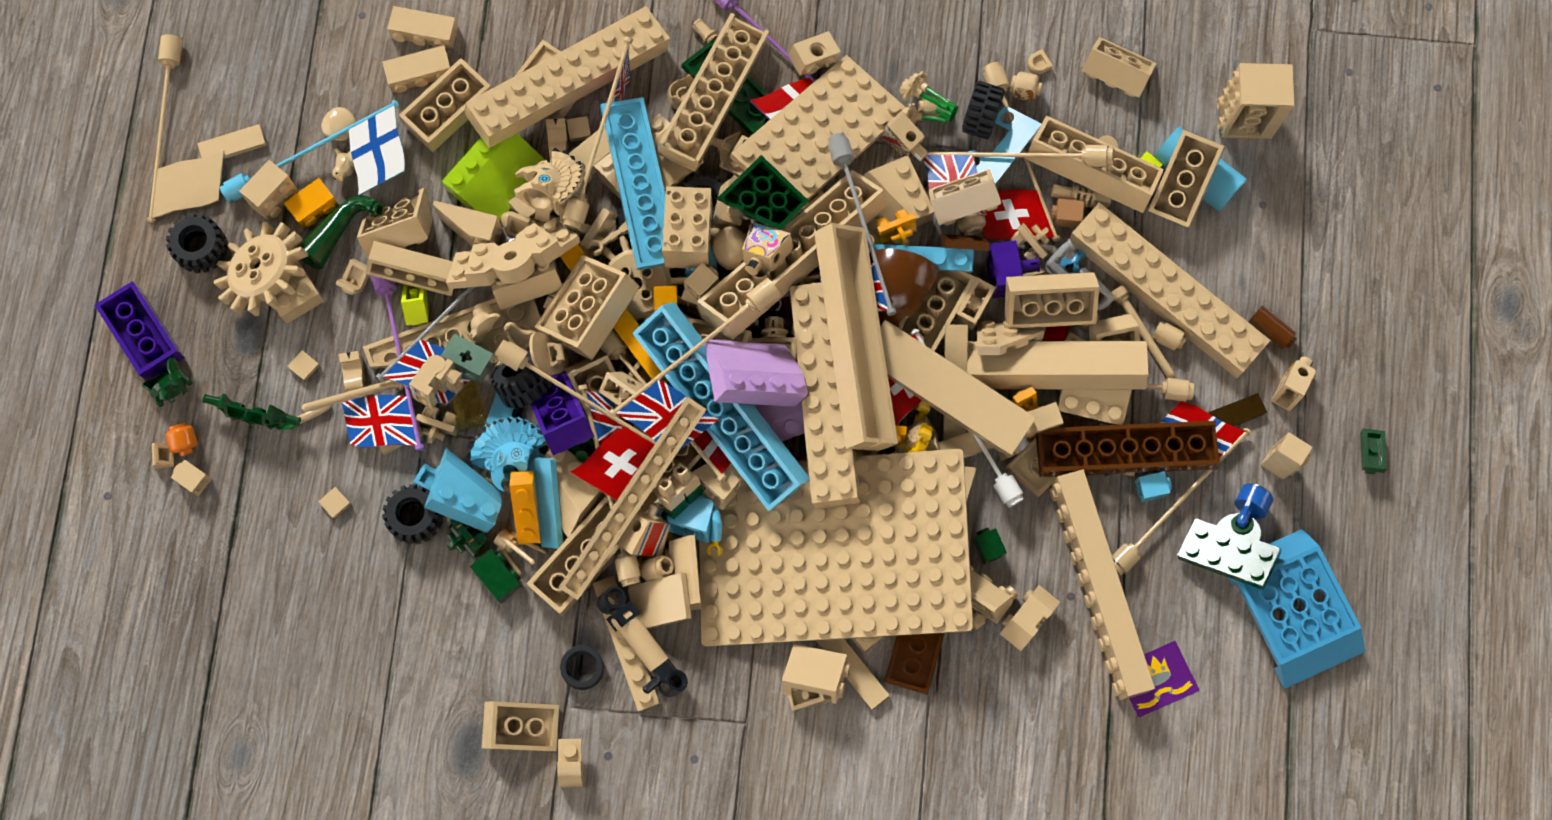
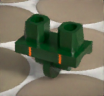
[447,519,487,558]

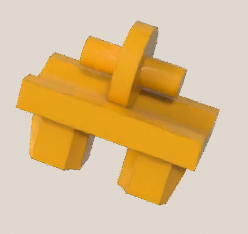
[876,209,917,245]

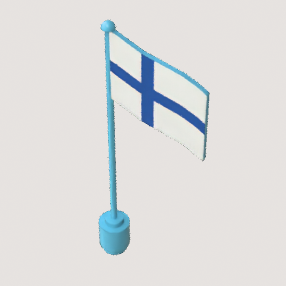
[220,100,405,202]

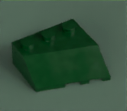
[716,155,809,230]

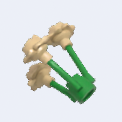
[900,71,958,125]

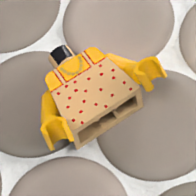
[887,401,939,454]

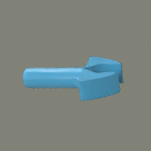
[1060,250,1086,274]

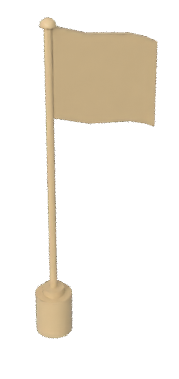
[147,34,224,223]

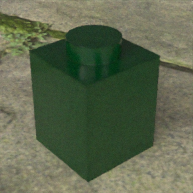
[973,527,1007,565]

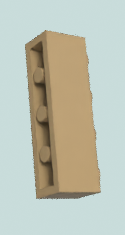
[365,241,453,296]

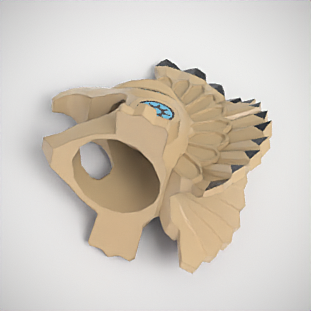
[514,148,586,224]

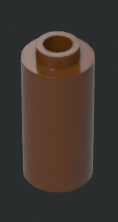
[1248,305,1297,350]

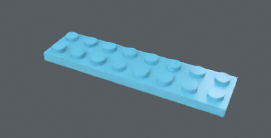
[600,97,666,270]

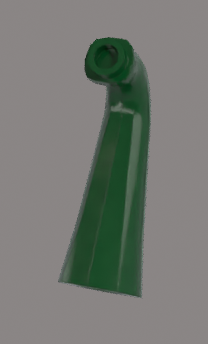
[297,195,384,269]

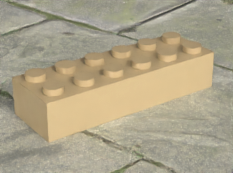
[1025,116,1164,213]

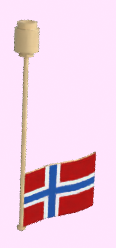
[1112,401,1251,577]

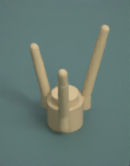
[494,529,547,575]

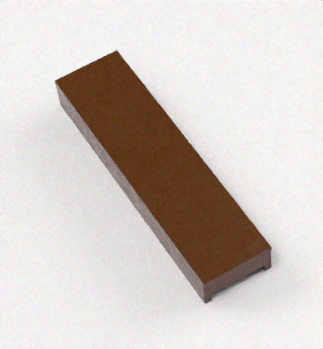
[1036,421,1221,477]

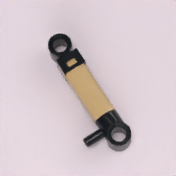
[597,587,688,697]

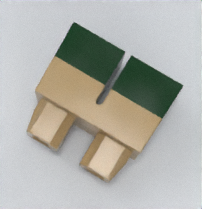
[653,463,705,519]

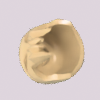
[712,226,747,271]

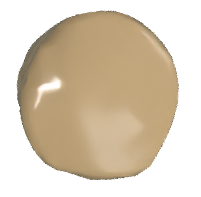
[667,74,694,110]
[321,107,356,141]

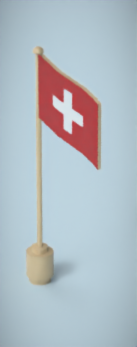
[982,62,1060,242]
[494,340,656,500]

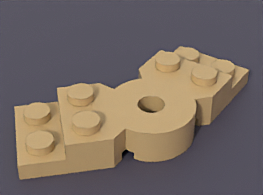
[446,218,580,289]

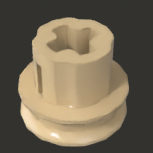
[760,316,789,338]

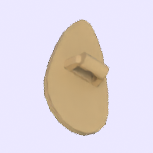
[529,332,569,376]

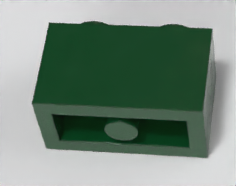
[470,549,522,604]

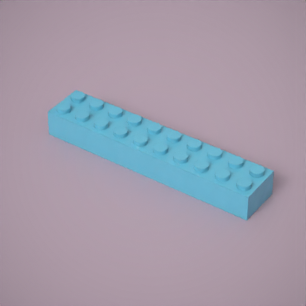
[632,302,810,511]

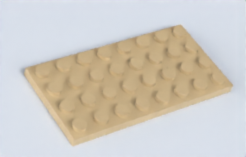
[730,55,906,200]

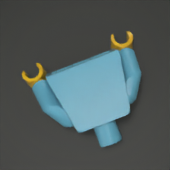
[663,493,723,556]

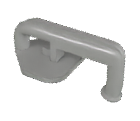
[1045,239,1115,310]

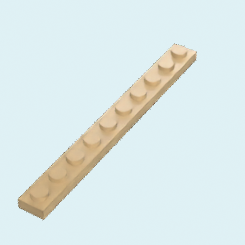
[559,396,707,600]

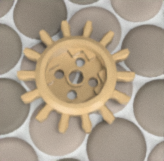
[214,222,308,316]
[602,236,687,321]

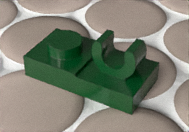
[1360,428,1387,475]

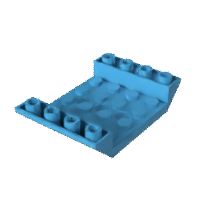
[1228,529,1365,689]

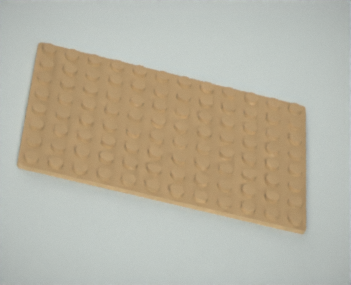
[699,449,973,647]

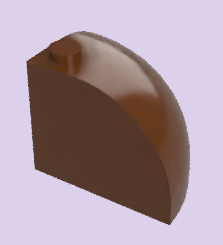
[869,249,939,327]

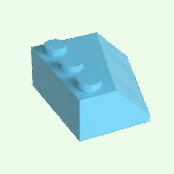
[424,447,502,533]

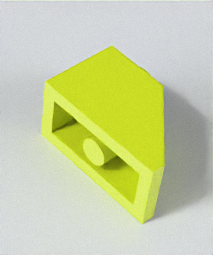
[401,284,429,326]

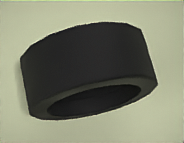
[560,645,605,690]

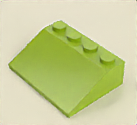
[442,133,548,222]

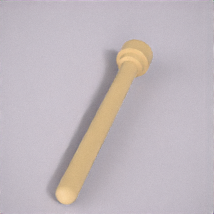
[1111,285,1175,378]
[302,380,405,412]

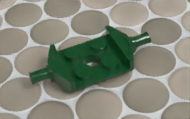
[202,393,301,430]

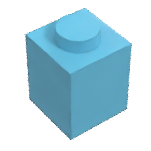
[1135,471,1172,503]

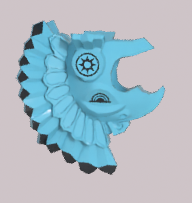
[466,416,546,492]

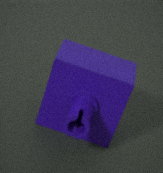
[985,240,1040,298]

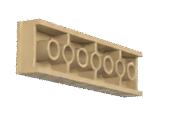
[657,13,769,172]
[880,320,1036,457]
[967,341,1149,389]

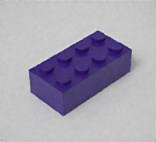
[94,281,185,381]
[531,371,595,455]

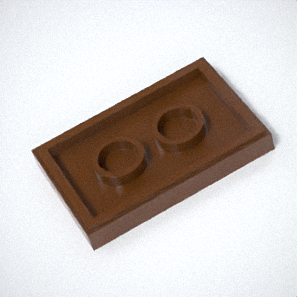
[940,234,990,251]
[884,633,945,695]

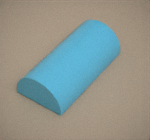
[1154,126,1247,212]

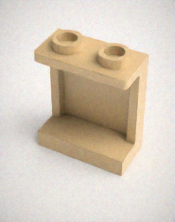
[782,644,851,704]

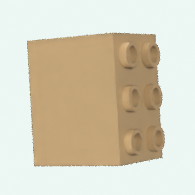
[662,186,712,269]

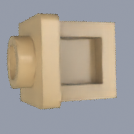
[336,259,370,295]

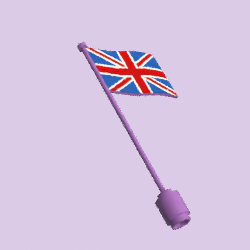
[342,275,425,451]

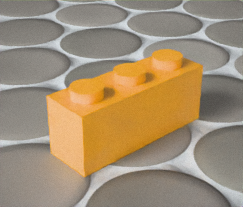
[509,470,541,545]

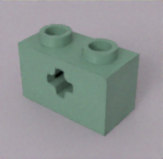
[441,334,495,383]

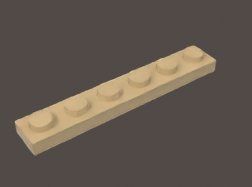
[592,576,660,712]

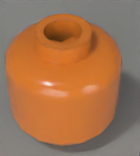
[165,422,198,457]

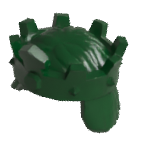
[142,358,193,407]

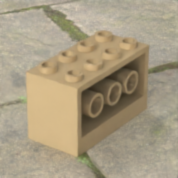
[1217,63,1294,139]

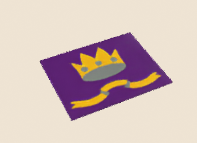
[1129,641,1199,718]

